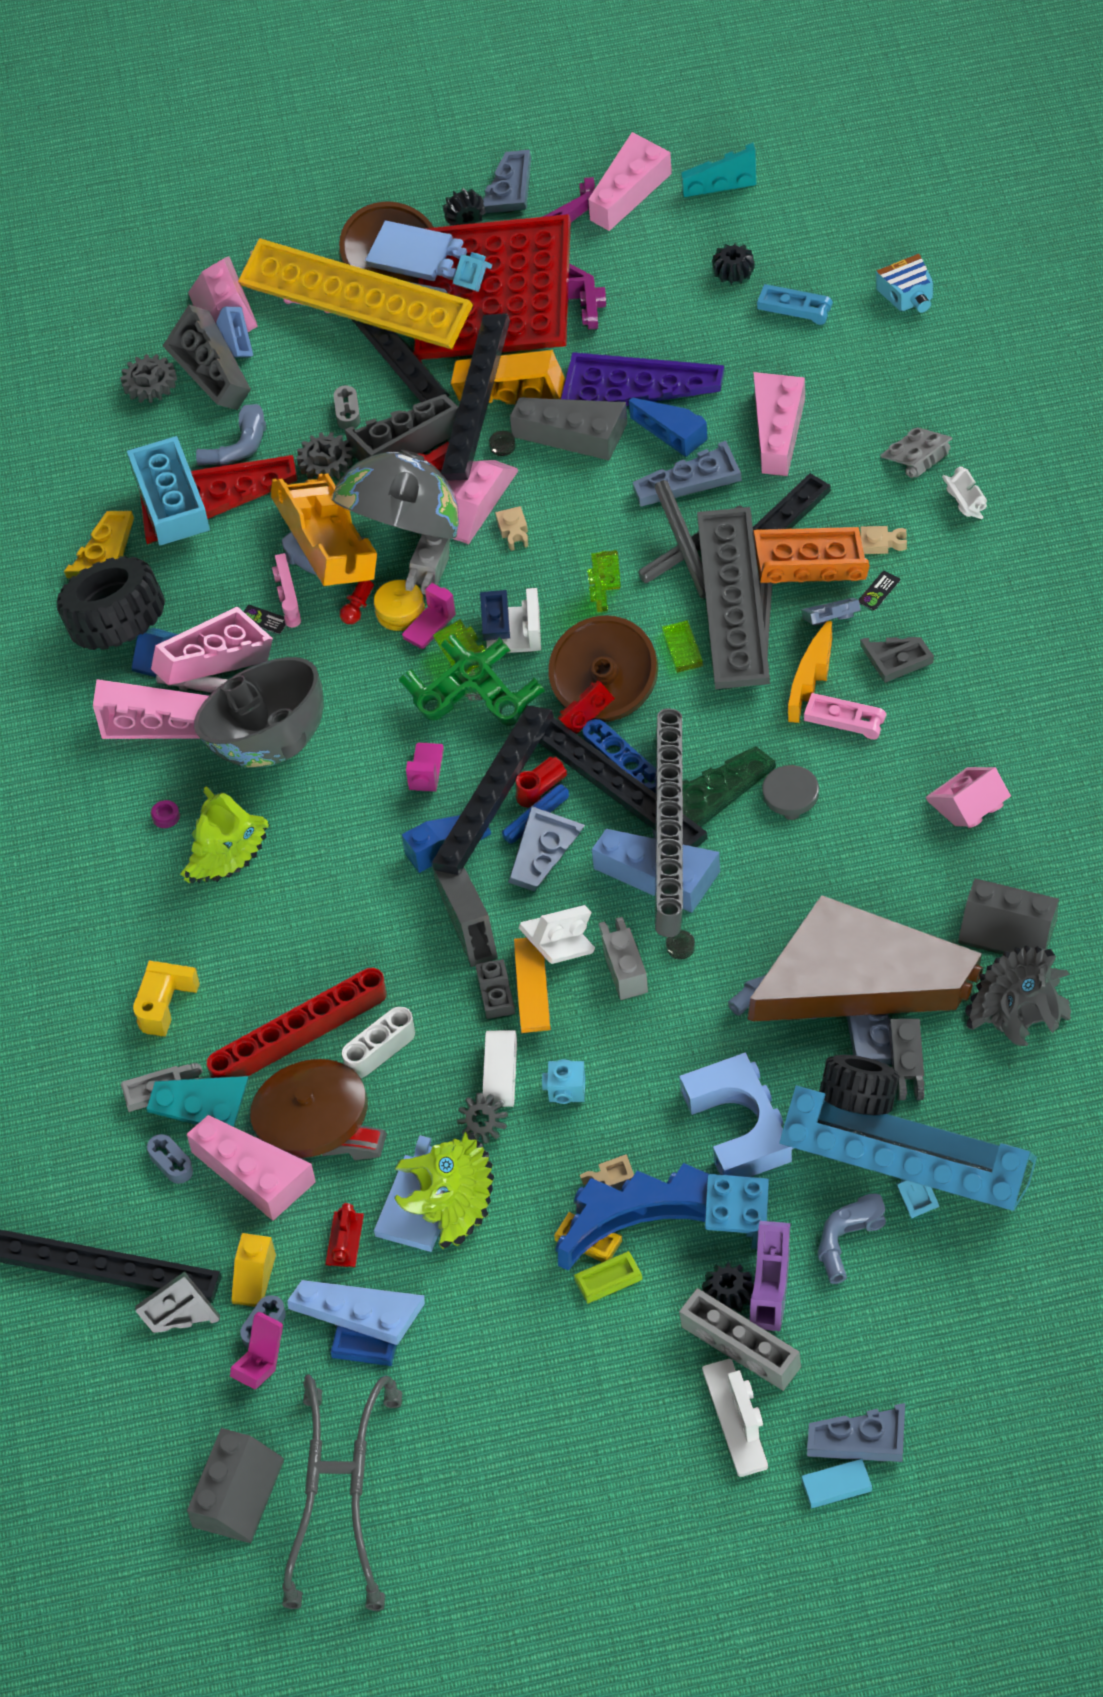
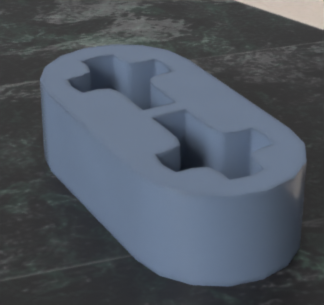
[147,1134,193,1184]
[240,1295,286,1349]

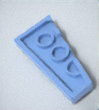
[288,1280,425,1345]

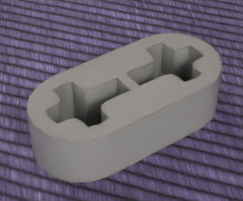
[334,386,360,429]

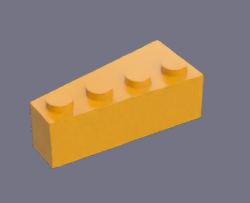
[451,350,566,405]

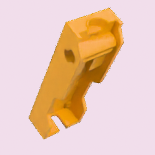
[271,473,377,586]

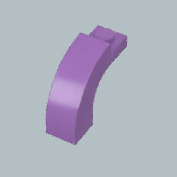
[750,1221,791,1331]

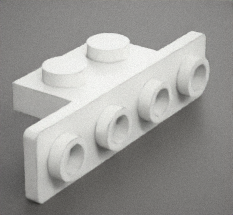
[702,1359,768,1477]

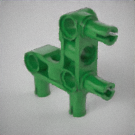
[399,634,545,726]

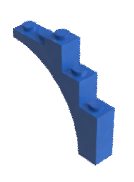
[555,1163,709,1271]

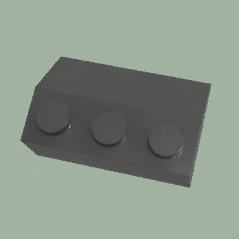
[958,878,1059,954]
[187,1428,284,1543]

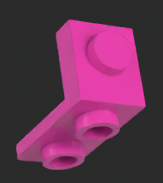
[402,583,456,649]
[406,743,444,792]
[230,1312,283,1390]

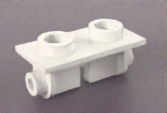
[942,467,987,519]

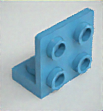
[705,1174,769,1249]

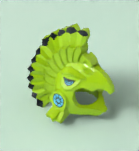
[180,786,270,884]
[394,1131,495,1249]

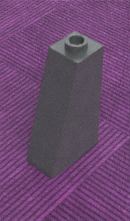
[432,865,498,967]

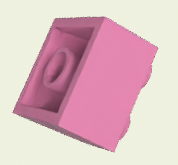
[926,767,1011,828]

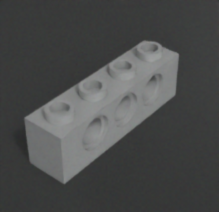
[679,1288,801,1391]

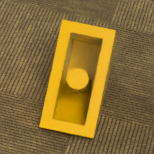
[231,1233,276,1307]

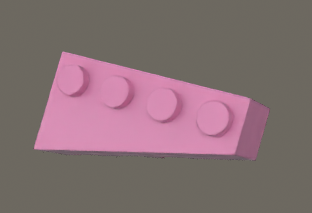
[588,132,672,231]
[754,372,805,476]
[151,607,273,685]
[93,680,209,739]
[187,1115,316,1221]

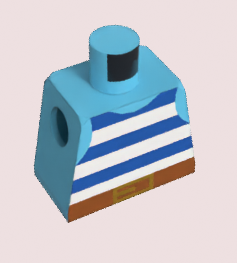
[876,254,933,313]

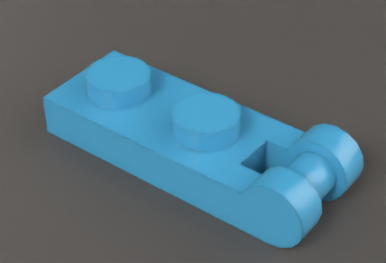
[757,284,833,325]

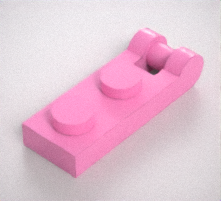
[272,553,301,628]
[804,693,886,739]

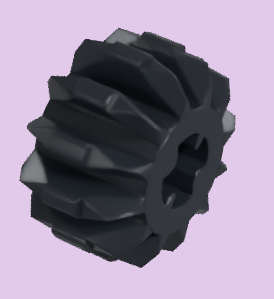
[442,188,486,226]
[712,242,755,285]
[702,1261,754,1313]

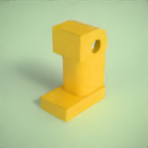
[133,960,200,1037]

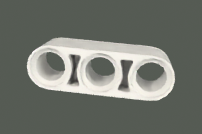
[342,1007,415,1078]
[483,1030,517,1107]

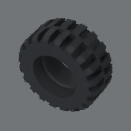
[56,556,165,650]

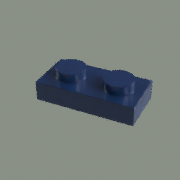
[480,590,510,641]

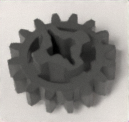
[120,354,177,403]
[297,432,354,480]

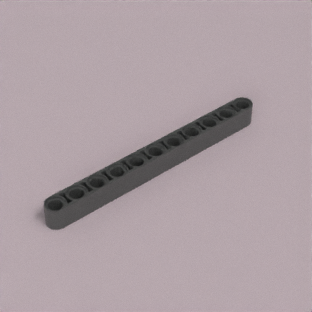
[655,708,683,937]

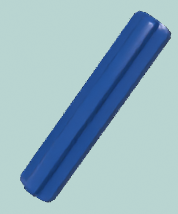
[502,784,569,844]

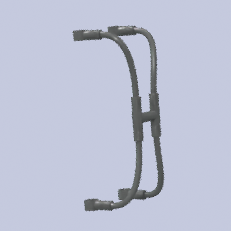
[282,1374,403,1611]

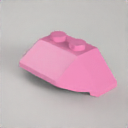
[188,256,258,332]
[448,460,518,545]

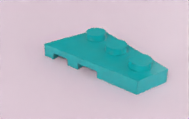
[681,142,757,197]
[147,1076,249,1127]

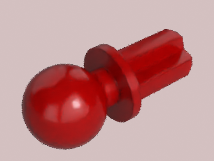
[340,580,374,624]

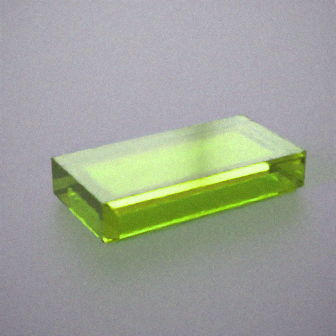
[662,620,703,673]

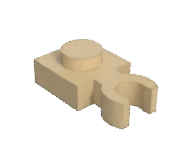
[495,506,528,551]
[861,526,907,554]
[580,1154,634,1190]

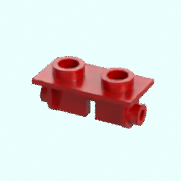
[558,681,615,734]
[325,1203,364,1267]

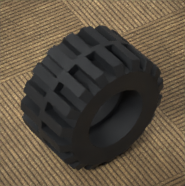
[819,1055,900,1115]

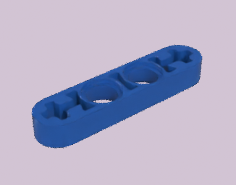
[583,719,656,793]

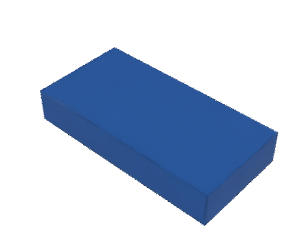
[331,1326,397,1366]

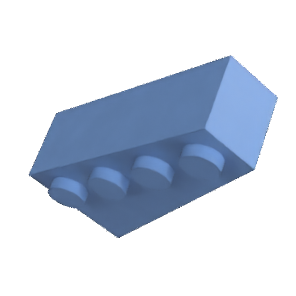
[592,829,720,913]

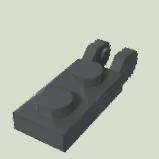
[888,1019,925,1100]

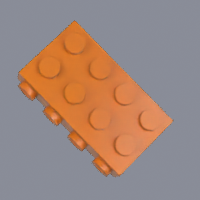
[753,527,870,583]

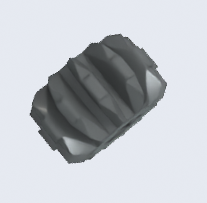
[457,1093,508,1143]

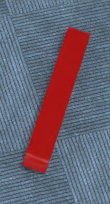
[207,968,387,1078]

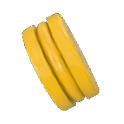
[374,580,425,631]

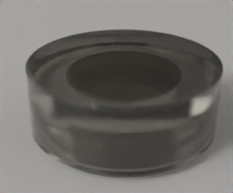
[489,431,516,456]
[666,930,695,960]

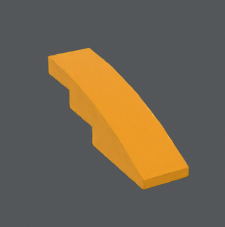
[788,621,832,723]
[514,938,551,1033]

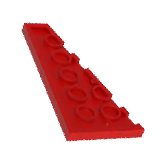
[140,455,297,545]

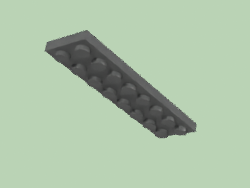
[697,507,770,689]

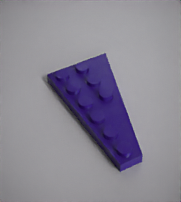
[561,352,725,406]

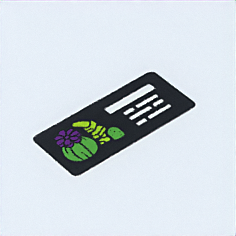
[858,571,901,610]
[243,605,286,634]

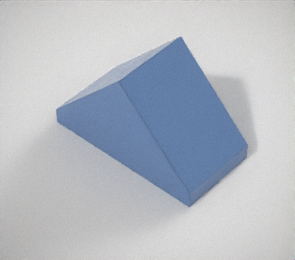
[216,307,253,357]

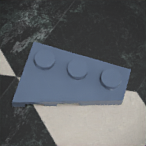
[483,150,531,213]
[508,807,585,892]

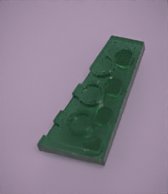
[682,746,776,827]

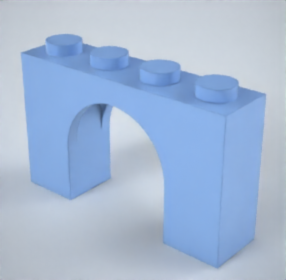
[679,1052,795,1177]

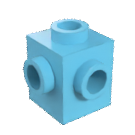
[542,1059,586,1104]

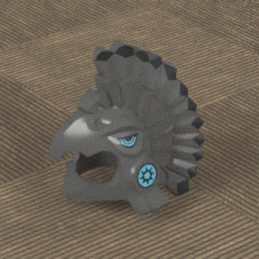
[965,945,1071,1046]

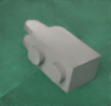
[405,534,450,594]
[599,917,648,1000]

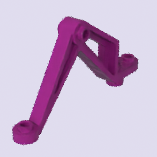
[542,177,606,330]

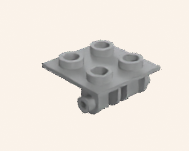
[880,427,952,478]

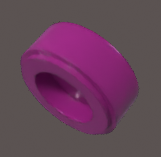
[151,800,180,828]

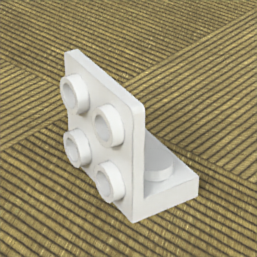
[486,588,541,653]

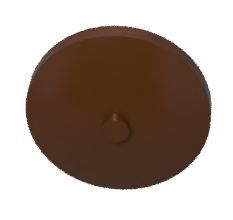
[339,201,434,284]
[548,615,658,722]
[250,1059,368,1158]

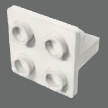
[519,905,595,964]

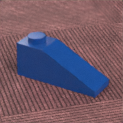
[629,398,708,457]
[402,815,491,873]

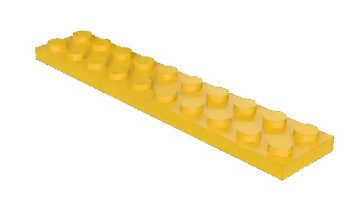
[238,238,473,349]

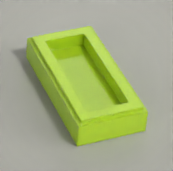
[574,1251,643,1304]

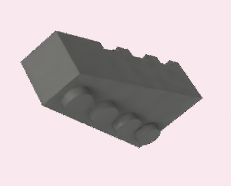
[162,305,251,410]
[344,394,458,461]
[510,398,627,460]

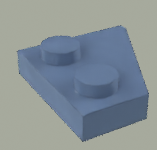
[801,598,861,625]

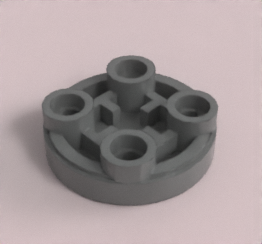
[762,765,819,820]

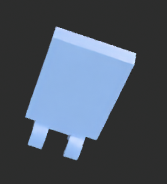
[365,221,467,281]
[374,1135,440,1252]

